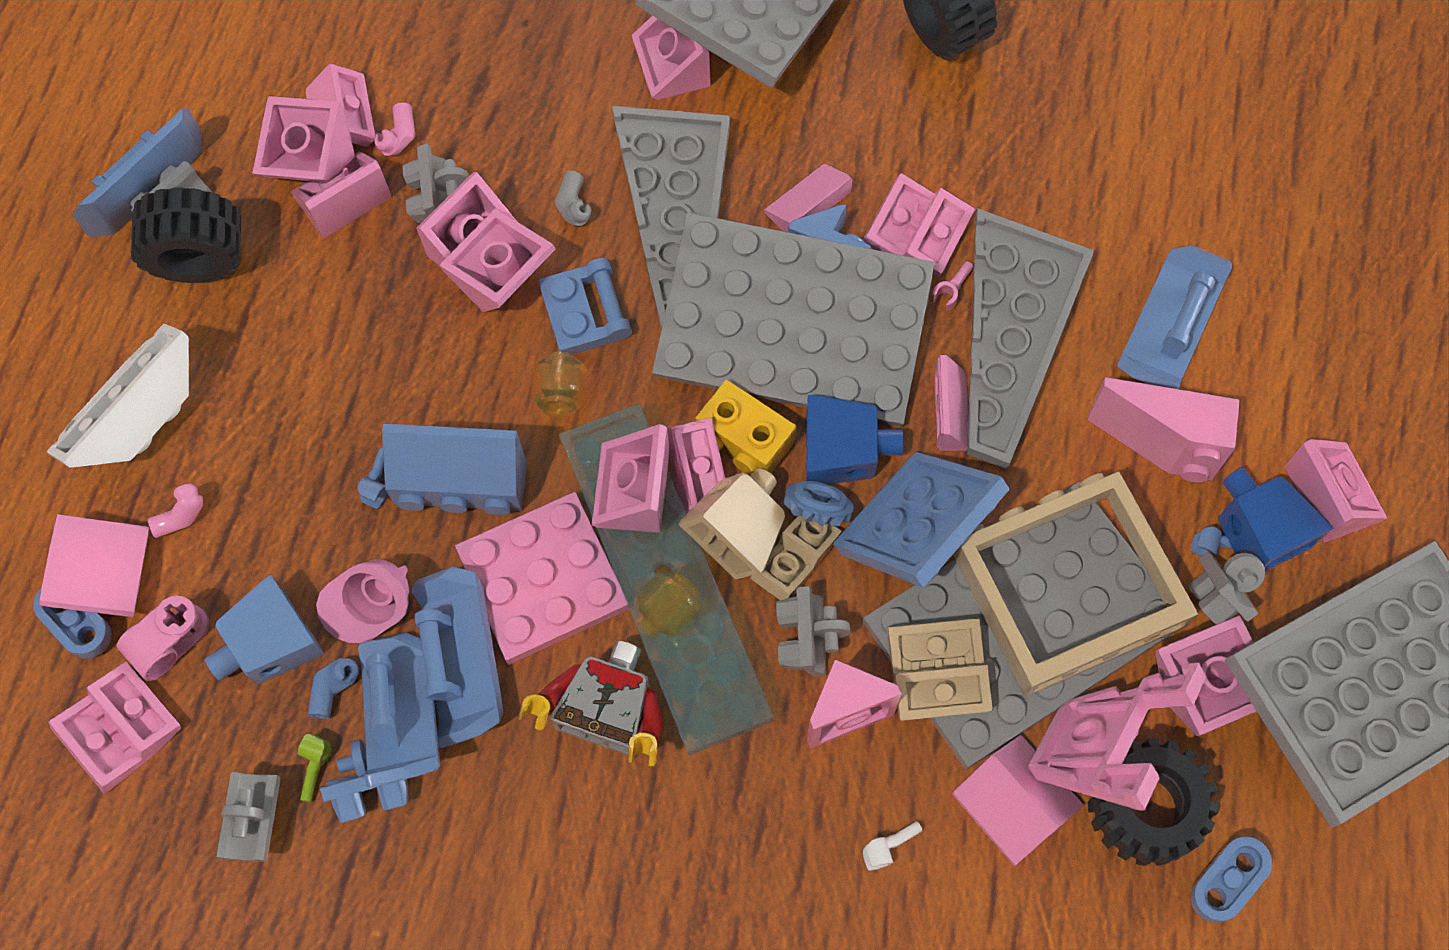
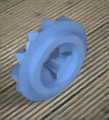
[784,481,854,526]

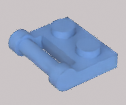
[538,258,632,358]

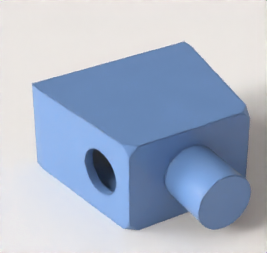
[204,575,325,684]

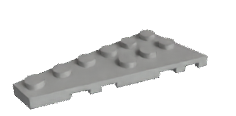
[612,106,730,330]
[967,208,1094,470]

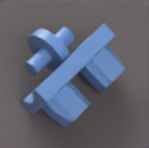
[320,739,409,823]

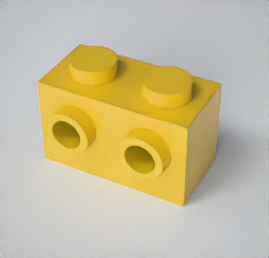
[695,379,796,476]

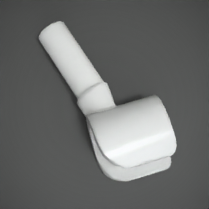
[862,821,922,871]

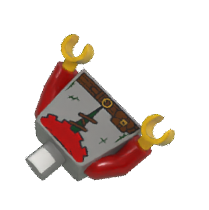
[519,641,664,766]

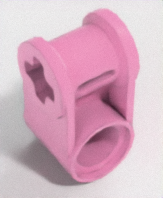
[116,595,210,681]

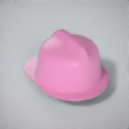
[316,559,409,643]

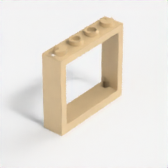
[953,471,1198,697]

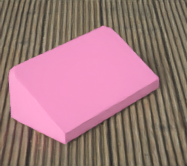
[764,163,852,232]
[934,355,968,451]
[667,418,725,513]

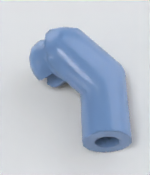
[307,658,359,719]

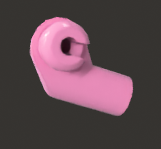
[375,102,415,156]
[148,483,203,538]

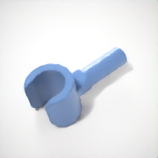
[358,448,388,509]
[1191,527,1232,557]

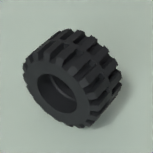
[903,0,997,60]
[131,187,241,283]
[1088,738,1219,866]

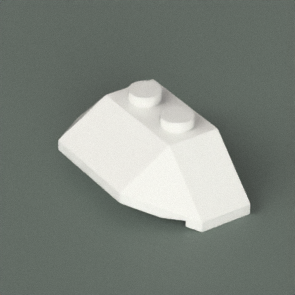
[47,324,189,468]

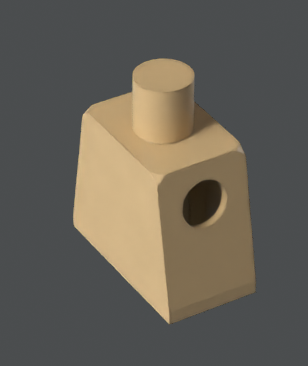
[678,468,785,579]

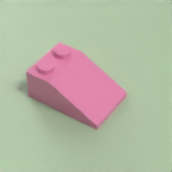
[1088,377,1239,482]

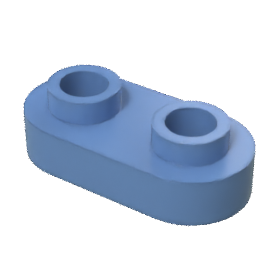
[33,588,112,659]
[1190,837,1272,923]

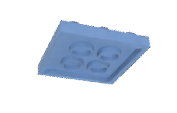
[833,452,1010,588]

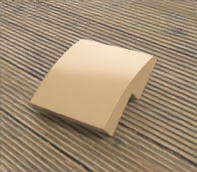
[887,618,993,721]

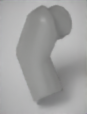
[554,171,592,226]

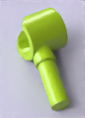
[298,734,332,802]

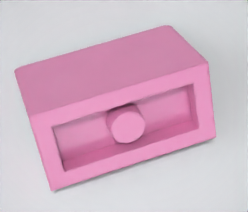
[306,63,375,147]

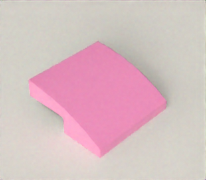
[863,173,975,276]
[39,514,149,617]
[49,662,181,794]

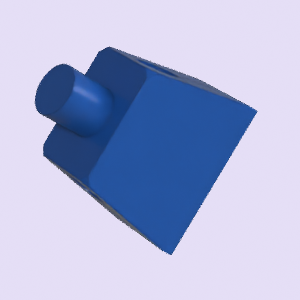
[806,395,903,485]
[1218,468,1333,572]

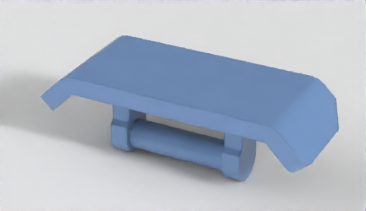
[72,108,202,237]
[1117,245,1232,389]
[412,567,503,748]
[358,632,440,787]

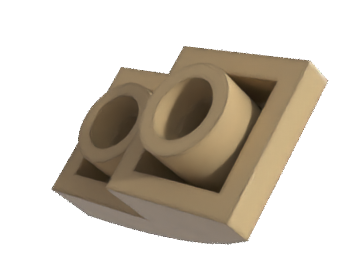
[750,516,842,601]

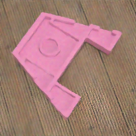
[1028,663,1207,810]

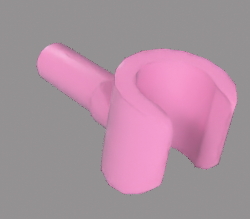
[933,261,974,310]

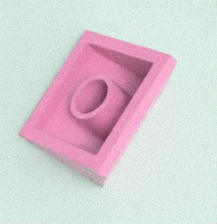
[631,16,711,100]
[252,96,355,183]
[291,151,392,239]
[416,172,517,265]
[439,208,555,312]
[592,424,670,533]
[1285,439,1388,543]
[1155,615,1257,737]
[807,660,901,749]
[952,735,1084,867]

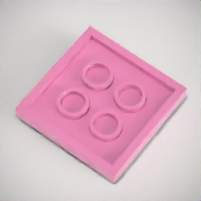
[455,492,630,665]

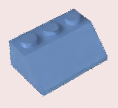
[382,424,528,515]

